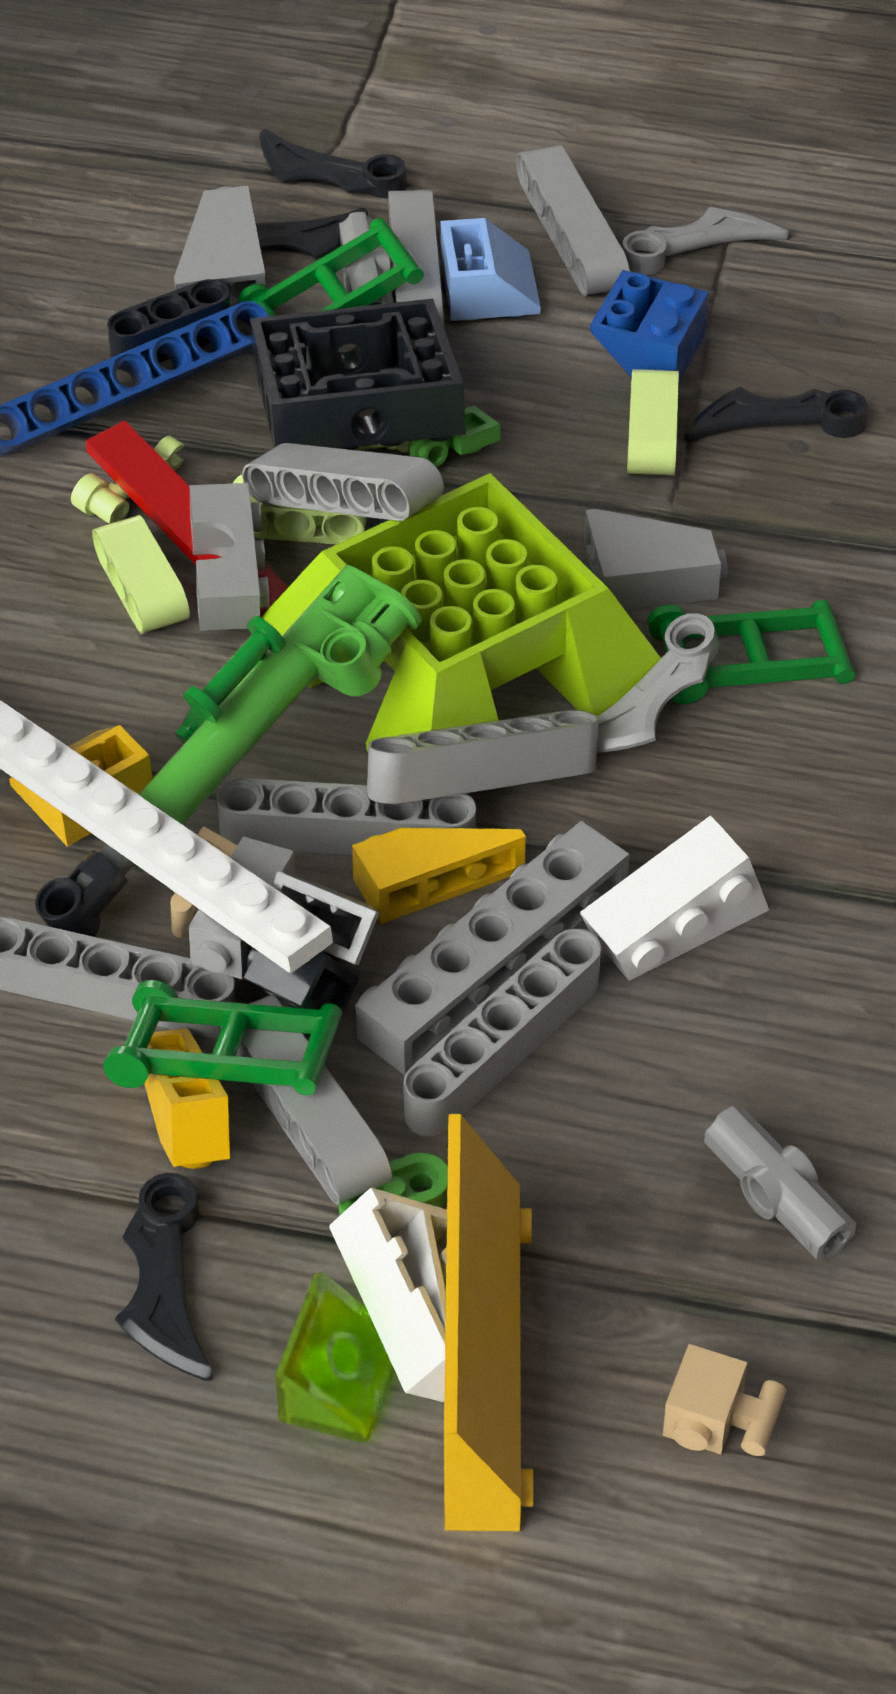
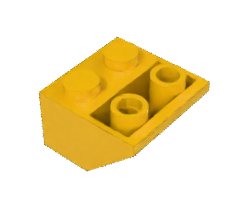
[9,725,153,847]

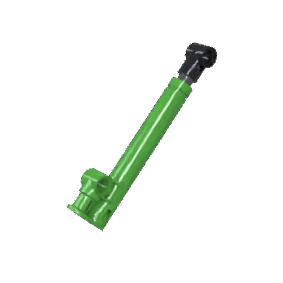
[35,565,423,937]

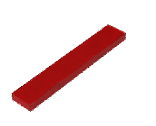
[86,420,288,617]

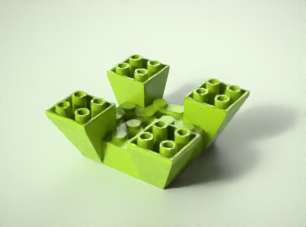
[261,473,661,752]

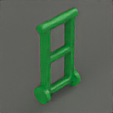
[237,218,424,316]
[647,600,855,704]
[174,616,286,744]
[103,980,342,1096]

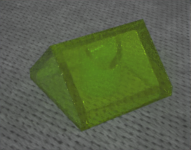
[275,1272,395,1443]

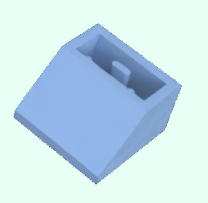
[440,218,541,321]

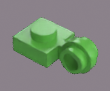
[409,405,501,467]

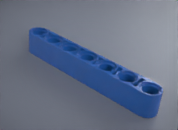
[0,301,269,457]

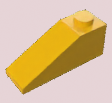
[352,828,526,924]
[144,1028,230,1169]

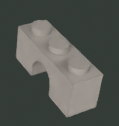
[190,483,269,631]

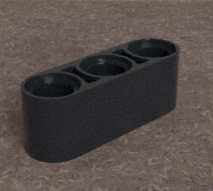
[107,279,230,372]

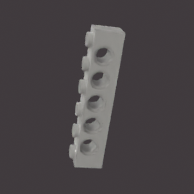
[355,821,629,1076]

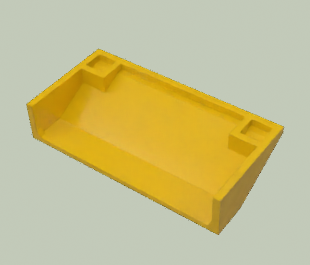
[444,1114,533,1531]

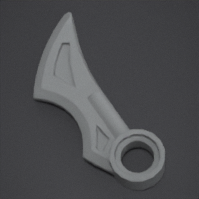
[622,207,790,275]
[597,613,720,753]

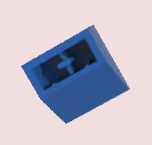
[590,270,709,383]

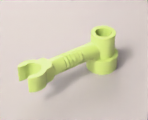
[71,435,184,524]

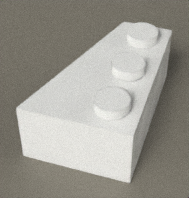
[580,815,769,981]
[329,1188,447,1402]

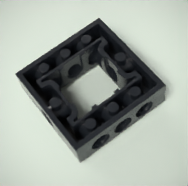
[250,298,466,450]

